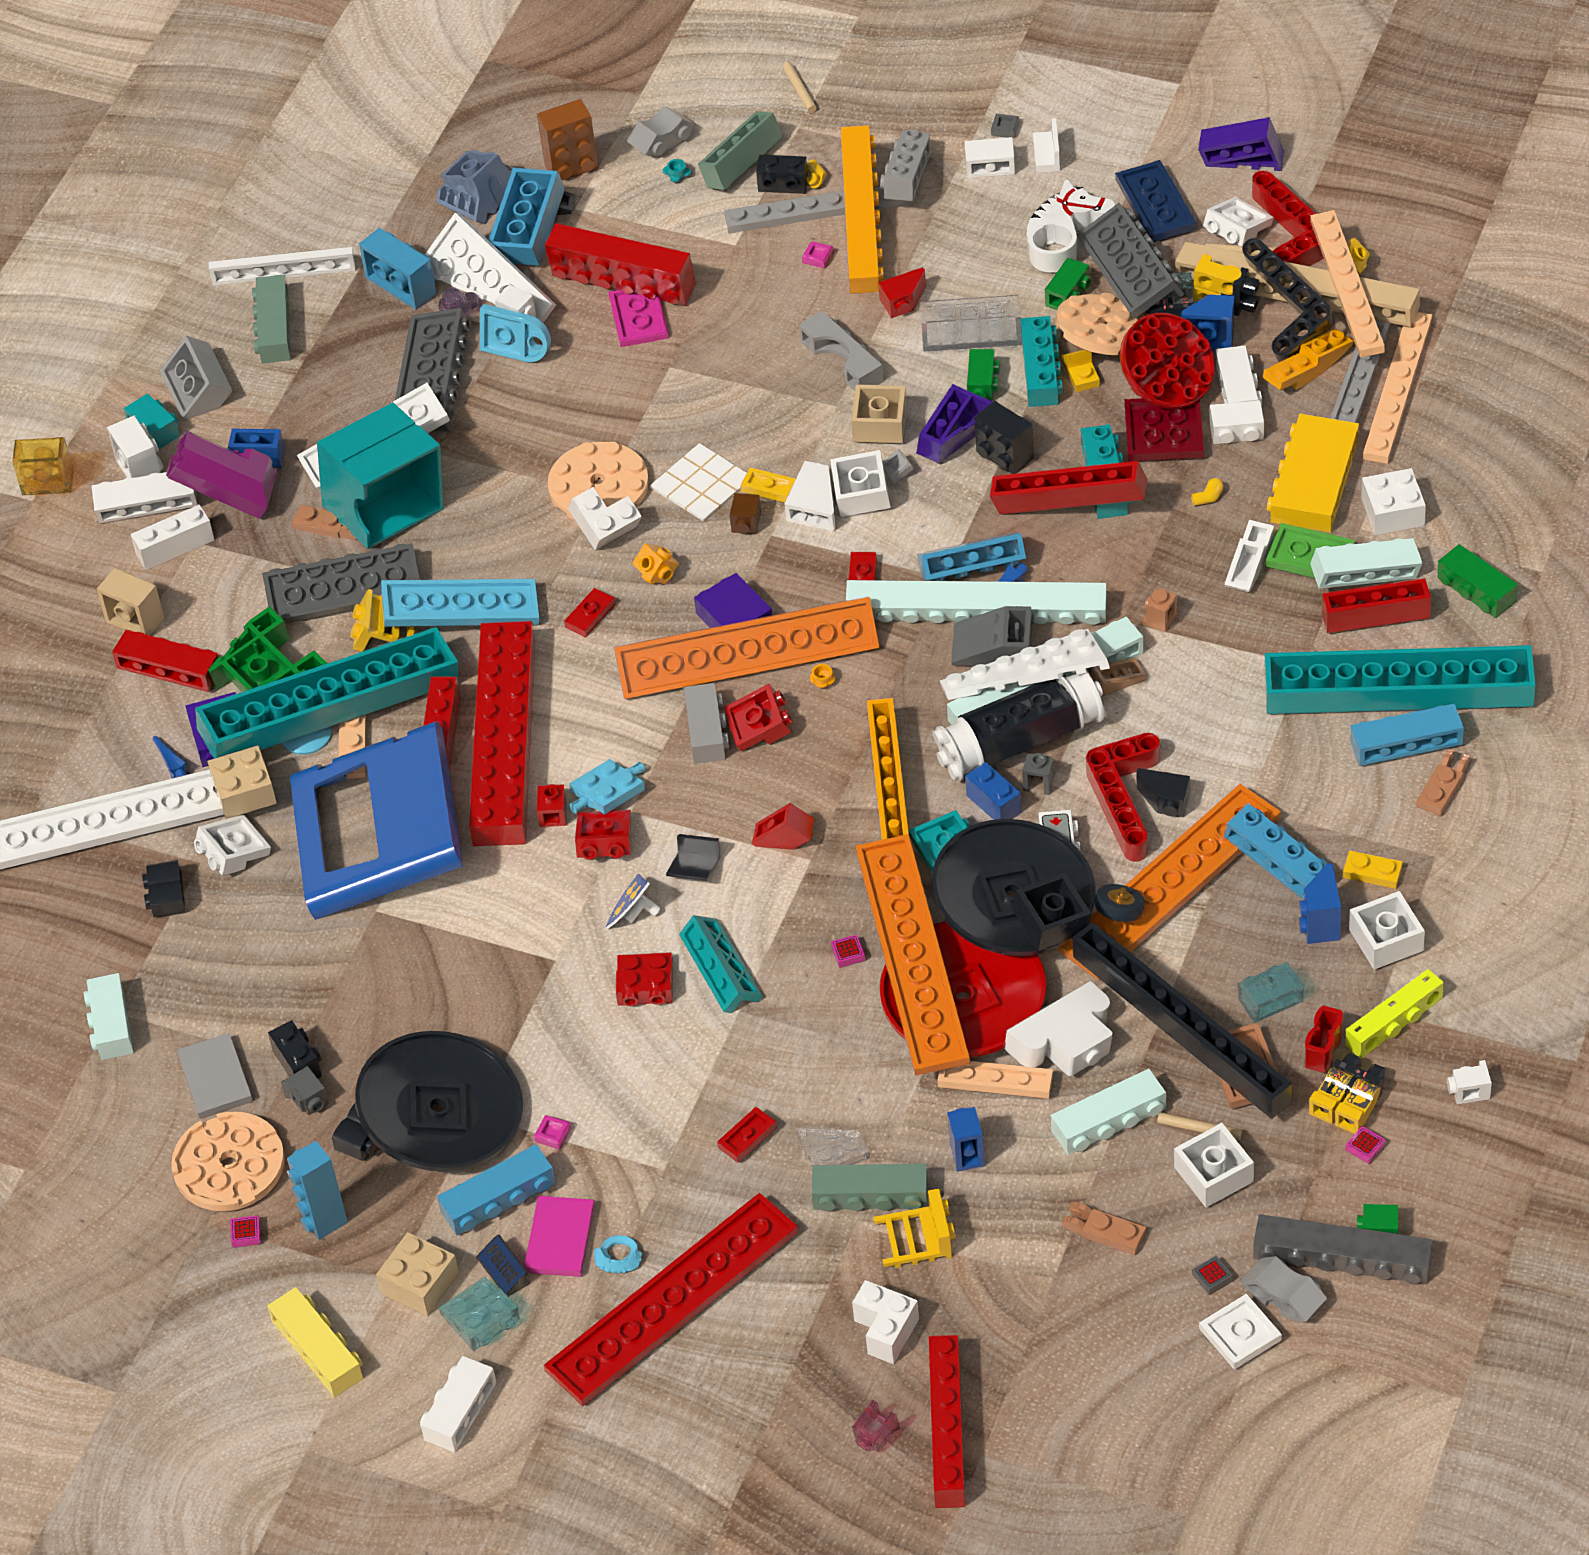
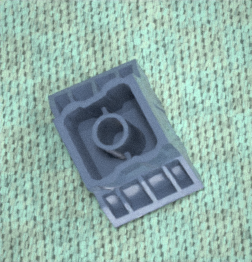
[436,150,513,223]

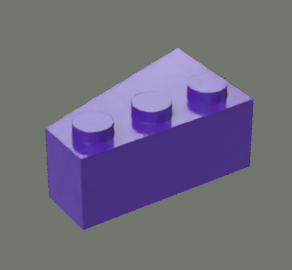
[1198,117,1284,171]
[916,384,992,464]

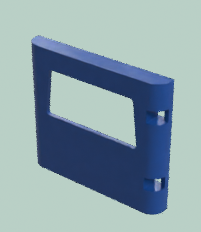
[290,721,463,920]

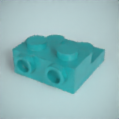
[908,810,970,874]

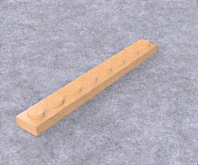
[1310,210,1385,358]
[1363,312,1432,464]

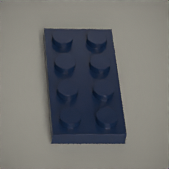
[1115,160,1196,242]

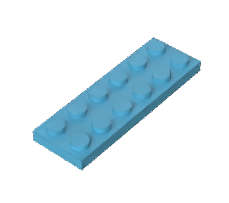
[381,579,539,626]

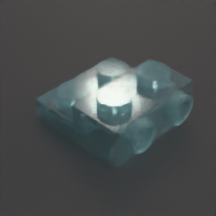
[439,1276,520,1352]

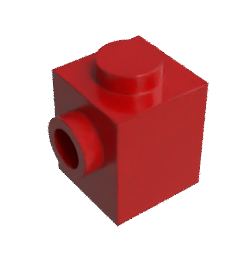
[537,784,567,827]

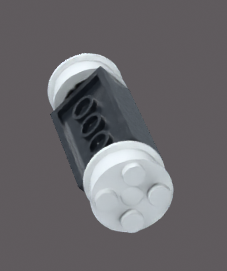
[932,671,1107,781]

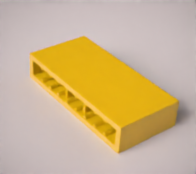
[1267,413,1359,533]

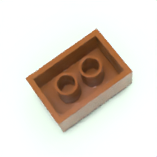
[537,99,598,181]

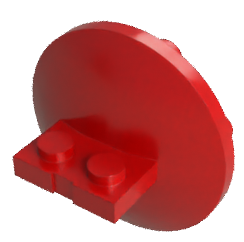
[1120,313,1215,409]

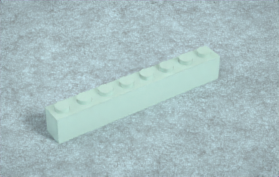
[947,617,1143,725]

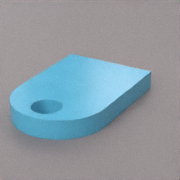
[480,304,551,362]

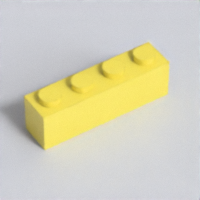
[267,1287,363,1398]

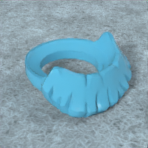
[594,1235,642,1273]

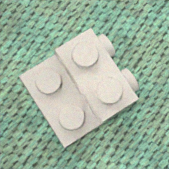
[1203,197,1274,247]
[194,815,271,876]

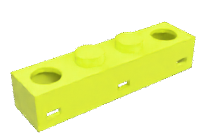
[1345,969,1444,1059]

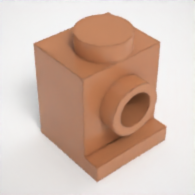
[1142,587,1177,632]

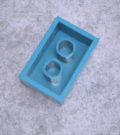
[359,227,437,310]

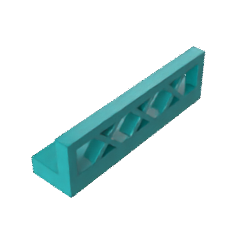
[679,915,763,1013]

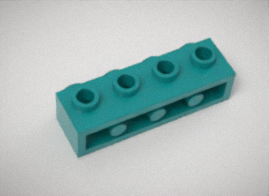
[1020,316,1063,407]
[1080,424,1132,519]

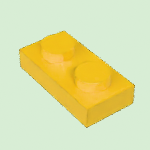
[740,467,796,503]
[1343,850,1403,889]

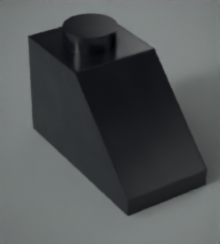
[1136,768,1190,817]

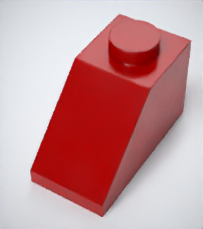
[878,267,926,318]
[752,803,814,850]

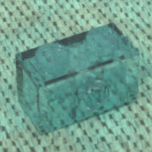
[1238,962,1304,1023]

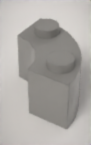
[627,106,695,156]
[1240,1256,1327,1322]

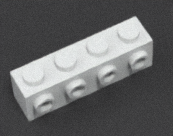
[91,472,198,524]

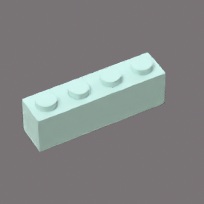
[1310,538,1422,589]
[1050,1069,1166,1155]

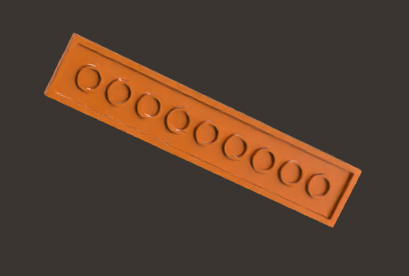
[614,596,879,699]
[1058,784,1281,981]
[855,834,970,1076]

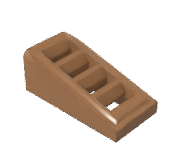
[1088,658,1147,697]

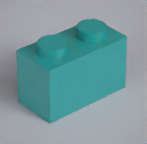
[123,393,180,449]

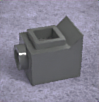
[1022,753,1056,795]
[281,1066,329,1115]

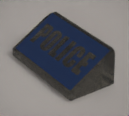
[476,1234,530,1298]

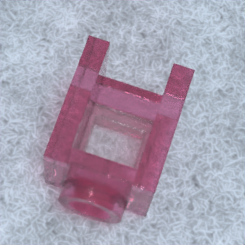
[852,1400,900,1452]

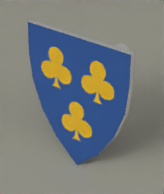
[605,873,660,929]

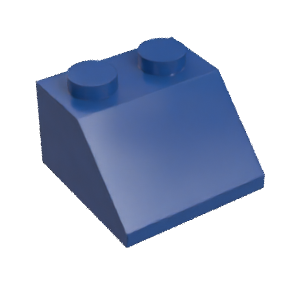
[1182,294,1234,351]
[1299,864,1341,944]

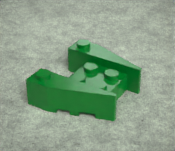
[208,606,327,692]

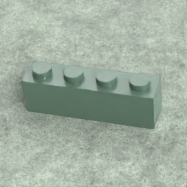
[698,111,783,190]
[252,274,291,364]
[812,1164,928,1211]

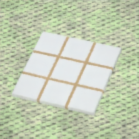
[650,443,747,522]

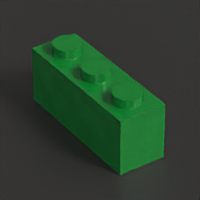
[1437,544,1518,618]

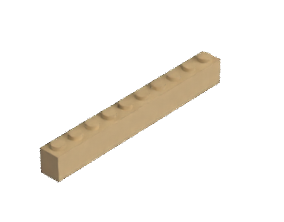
[1175,242,1420,327]

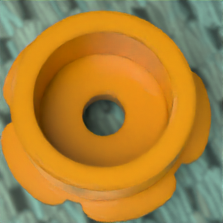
[809,664,835,688]

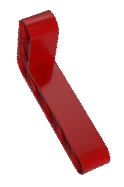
[1252,171,1324,267]
[1086,733,1160,862]

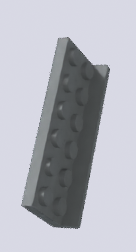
[1076,203,1184,319]
[395,308,471,431]
[262,543,420,623]

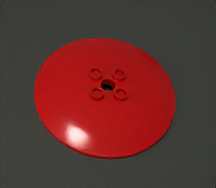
[880,921,1046,1057]

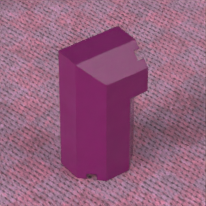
[166,430,278,519]

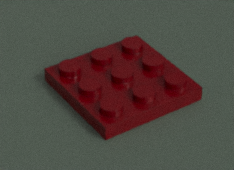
[1124,398,1204,461]

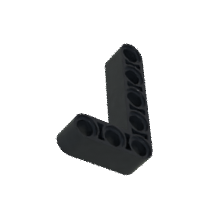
[1242,238,1335,362]

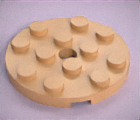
[1055,293,1148,355]
[548,442,649,520]
[172,1112,285,1212]

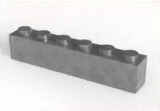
[1253,1214,1432,1284]

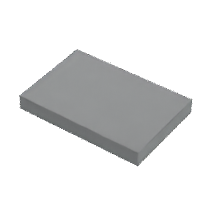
[177,1033,253,1118]

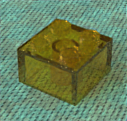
[12,437,74,496]

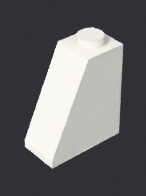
[784,461,836,531]

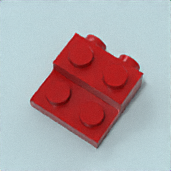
[724,684,793,751]
[575,810,632,860]
[616,952,673,1006]

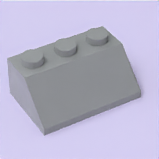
[160,336,233,420]

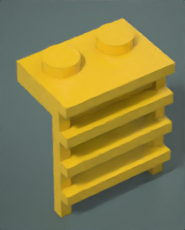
[350,589,414,652]
[873,1189,955,1268]

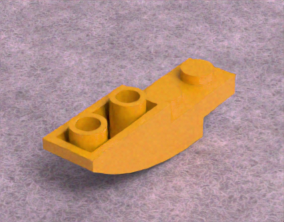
[1263,328,1353,390]

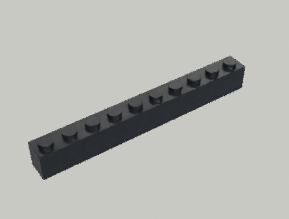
[1072,922,1292,1119]

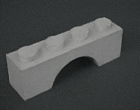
[799,311,884,391]

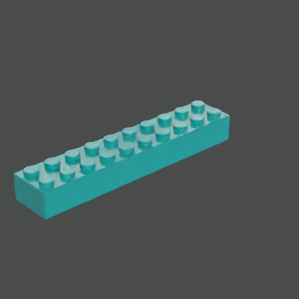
[195,627,458,759]
[1264,645,1535,714]

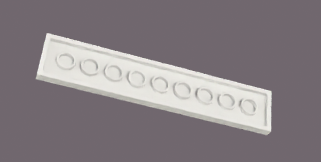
[0,770,224,869]

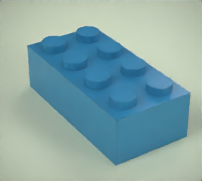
[488,168,565,266]

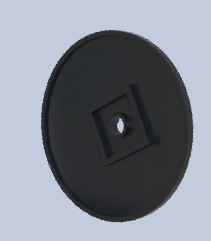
[932,819,1096,956]
[355,1031,523,1172]

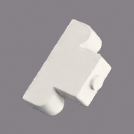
[1004,981,1113,1076]

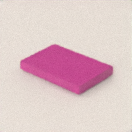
[608,290,669,347]
[524,1196,595,1277]

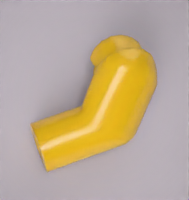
[806,159,827,189]
[1191,478,1223,506]

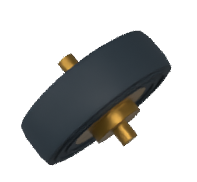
[1095,884,1145,922]

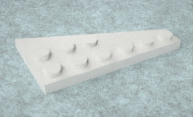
[425,213,556,323]
[940,629,1110,700]

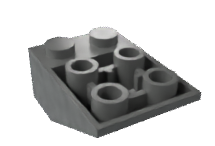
[951,606,1032,666]

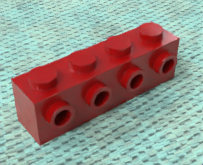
[1322,578,1431,633]
[112,629,219,692]

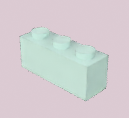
[83,973,133,1060]

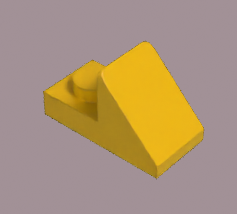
[1061,349,1100,392]

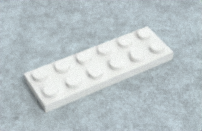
[297,383,450,494]

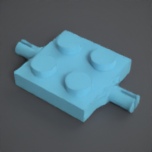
[569,759,645,815]

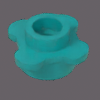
[663,159,691,182]

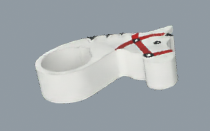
[1027,180,1115,273]

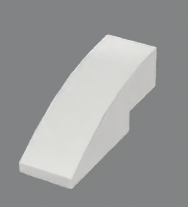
[1224,520,1276,593]

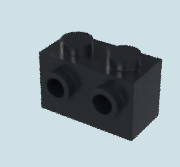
[756,154,808,194]
[268,1020,322,1079]

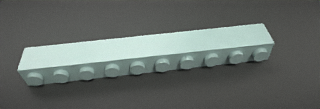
[846,580,1107,625]

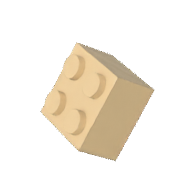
[851,385,907,443]
[97,568,165,636]
[207,746,277,819]
[376,1232,459,1316]

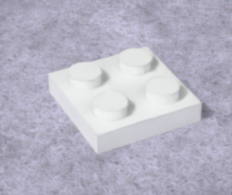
[1199,1294,1282,1370]

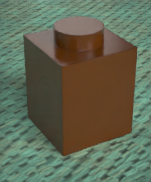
[729,493,761,534]

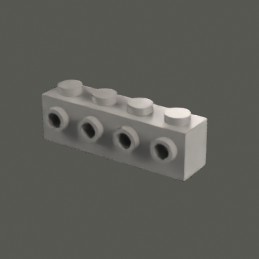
[880,129,930,201]

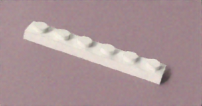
[209,247,356,286]

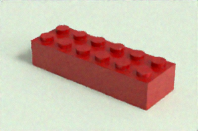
[545,223,696,306]

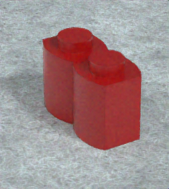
[1304,1005,1343,1073]

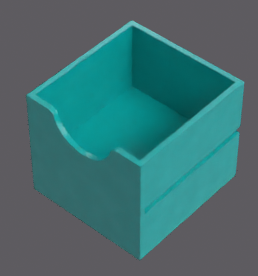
[317,402,444,549]

